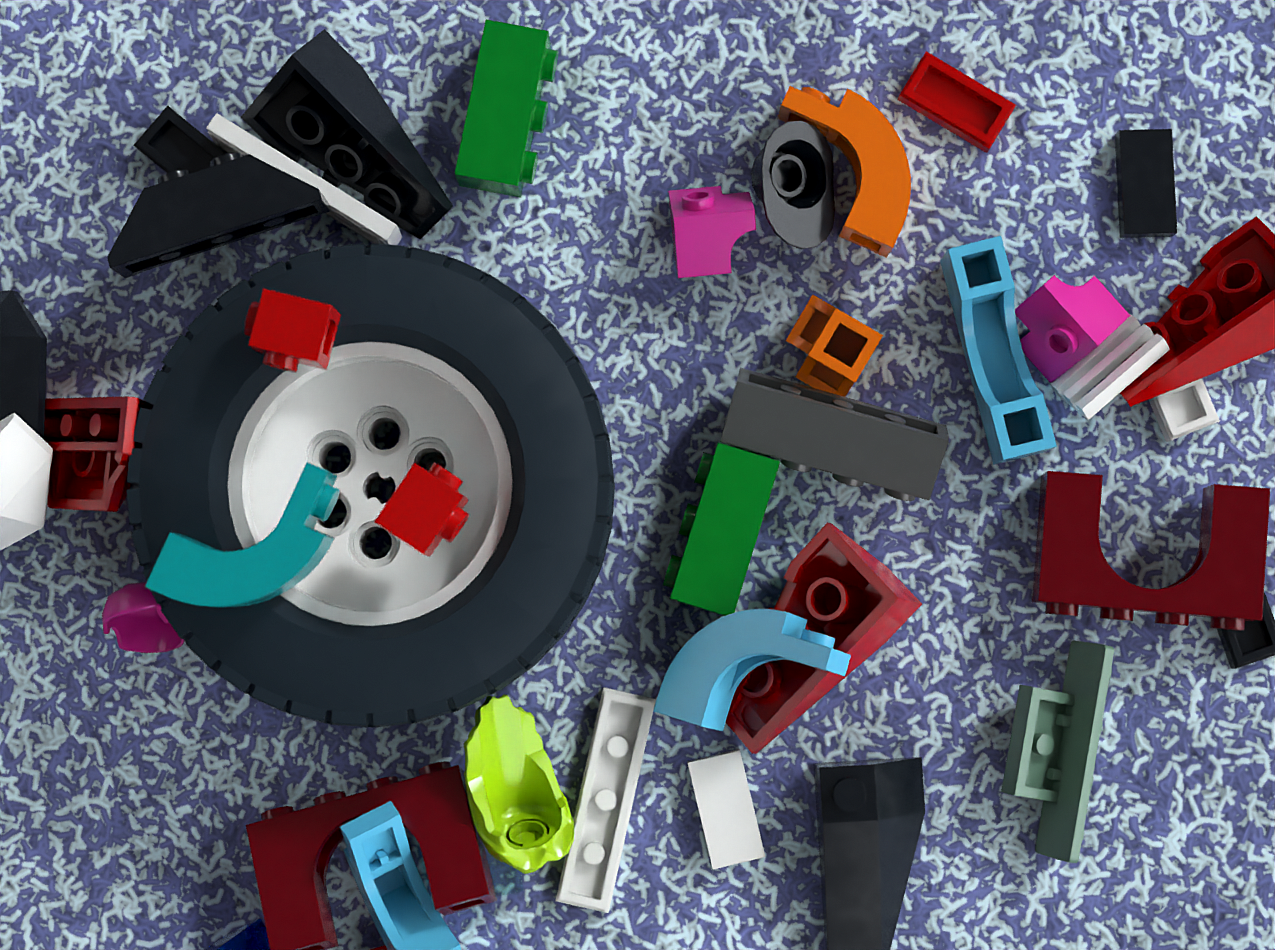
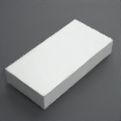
[687,749,765,869]

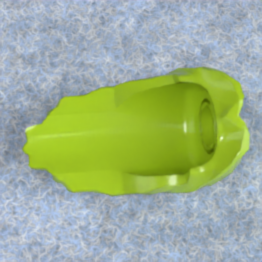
[463,694,574,874]

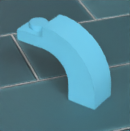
[653,609,851,731]
[340,801,462,950]

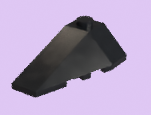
[241,29,453,239]
[813,757,925,950]

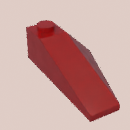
[1120,216,1275,407]
[726,522,922,754]

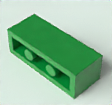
[455,19,558,198]
[663,442,780,616]

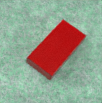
[897,51,1016,153]

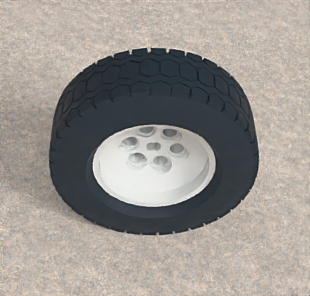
[127,243,615,728]

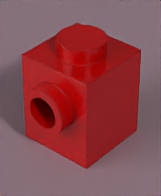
[245,288,341,372]
[374,462,470,557]

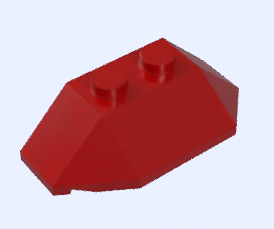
[44,396,146,512]

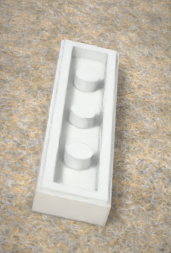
[206,113,402,245]
[556,687,656,913]

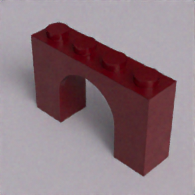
[1032,471,1270,631]
[246,761,497,950]

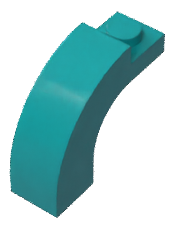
[145,462,339,607]

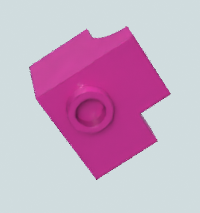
[668,186,756,278]
[1015,275,1131,383]

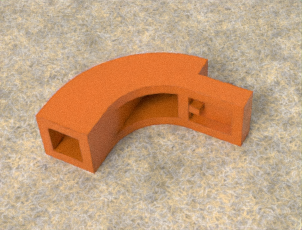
[777,86,911,258]

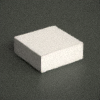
[1149,378,1220,442]

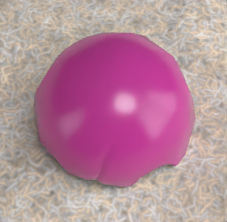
[102,582,185,653]

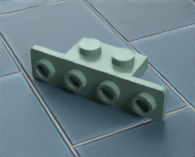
[1001,640,1114,863]

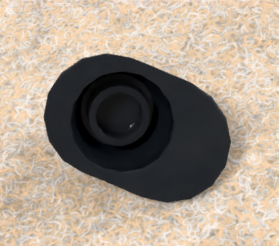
[751,121,835,249]

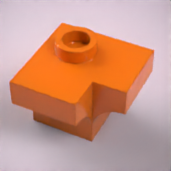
[786,294,883,397]

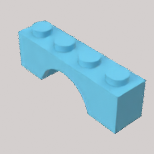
[940,236,1057,465]

